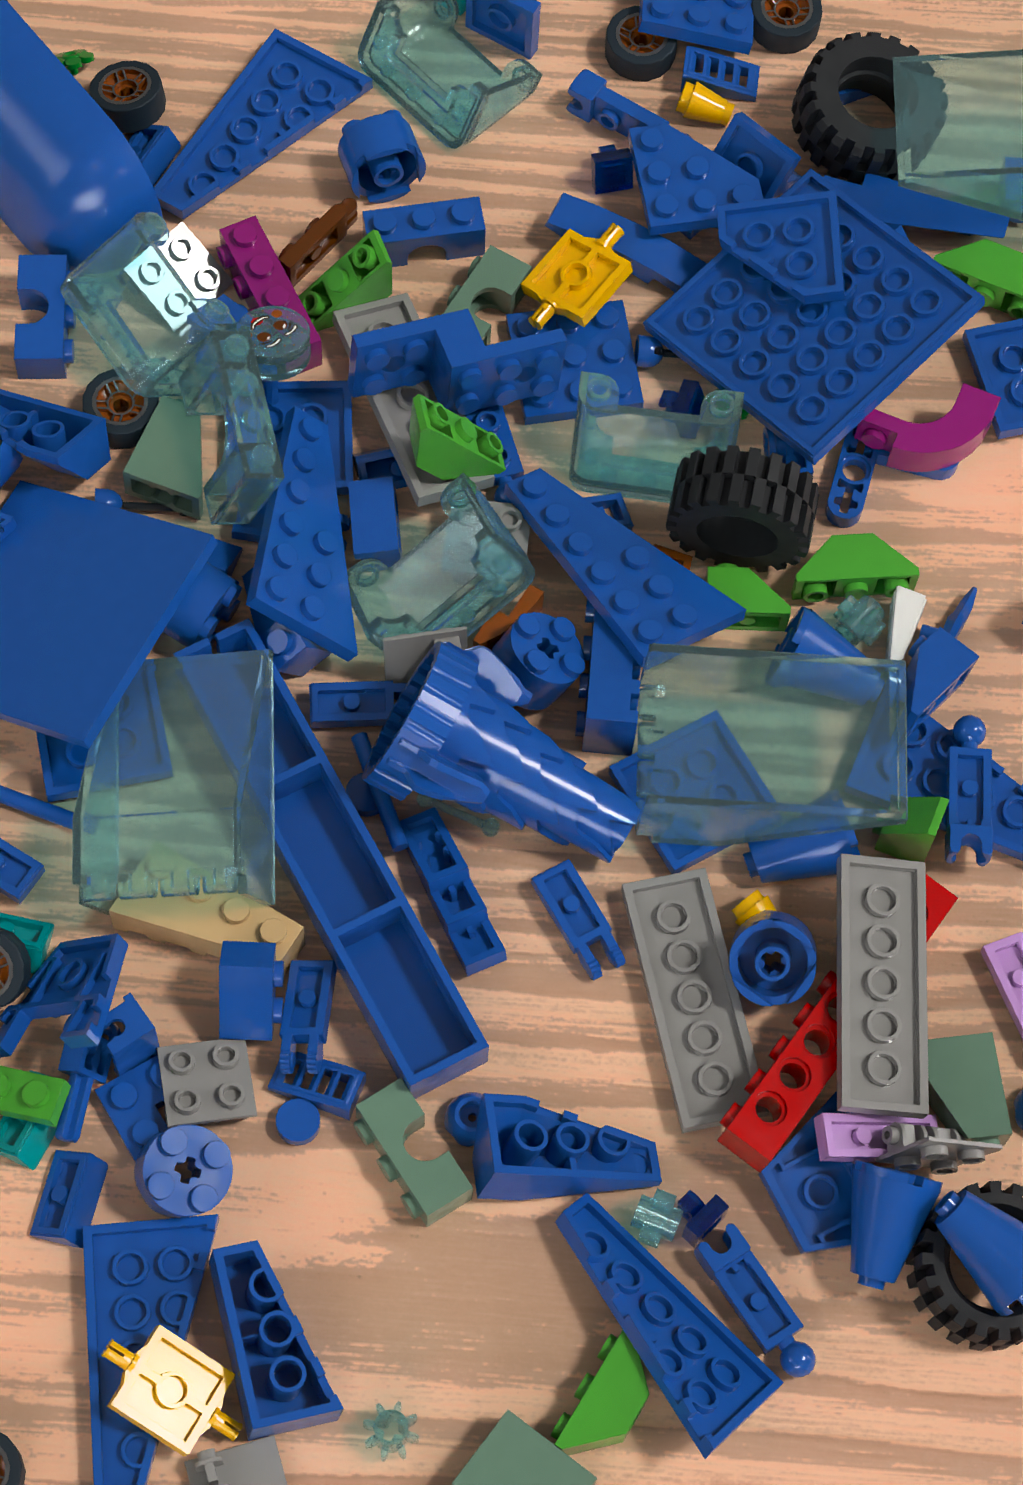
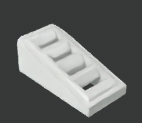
[884,586,927,682]

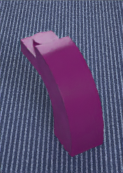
[854,383,1001,472]

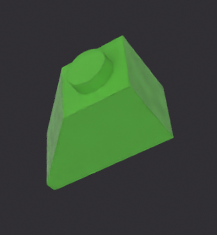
[705,563,791,632]
[872,797,949,862]

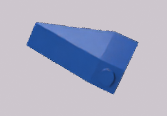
[0,389,111,480]
[472,1093,662,1201]

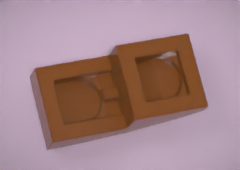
[472,584,544,650]

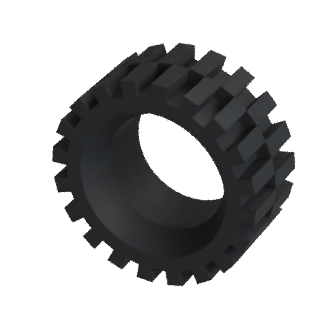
[666,445,820,572]
[906,1181,1023,1351]

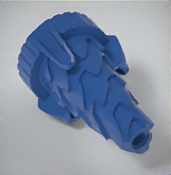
[362,641,641,863]

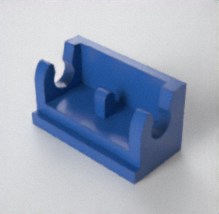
[348,476,403,569]
[104,993,160,1077]

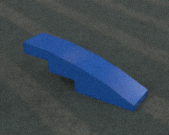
[544,193,707,293]
[400,807,507,976]

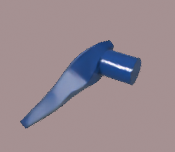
[919,587,977,639]

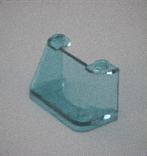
[358,0,543,149]
[60,212,240,398]
[569,371,744,503]
[347,473,535,651]

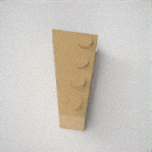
[109,841,305,976]

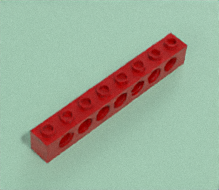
[717,874,958,1173]

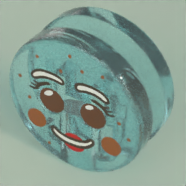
[234,306,311,381]

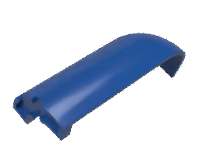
[0,0,165,272]

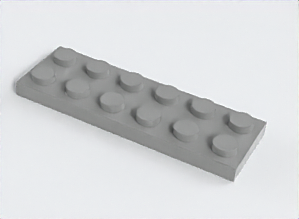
[332,293,495,507]
[837,853,929,1119]
[621,868,769,1133]

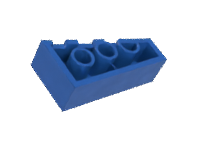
[575,599,641,756]

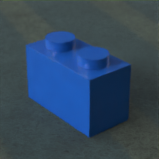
[219,941,284,1041]

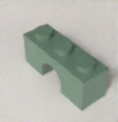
[435,245,532,346]
[353,1078,473,1227]

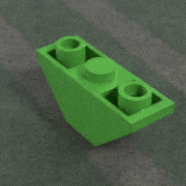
[298,229,392,332]
[934,239,1023,320]
[409,394,506,480]
[791,533,920,602]
[550,1330,649,1456]

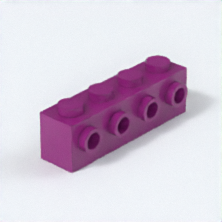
[216,216,322,379]

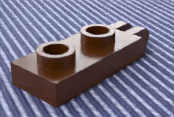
[278,198,358,287]

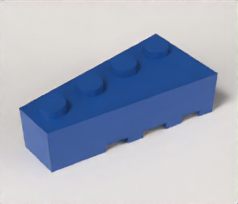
[208,1240,344,1441]

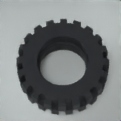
[791,32,947,184]

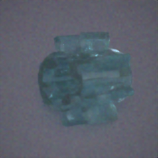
[834,594,886,646]
[630,1188,684,1248]
[363,1401,419,1462]

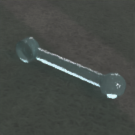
[416,794,500,837]

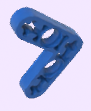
[825,425,959,528]

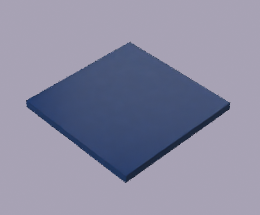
[643,168,985,465]
[0,480,218,749]

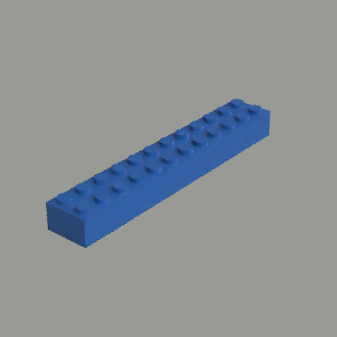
[173,618,489,1099]

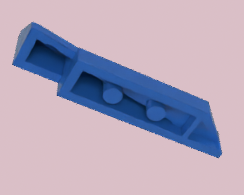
[824,174,1011,238]

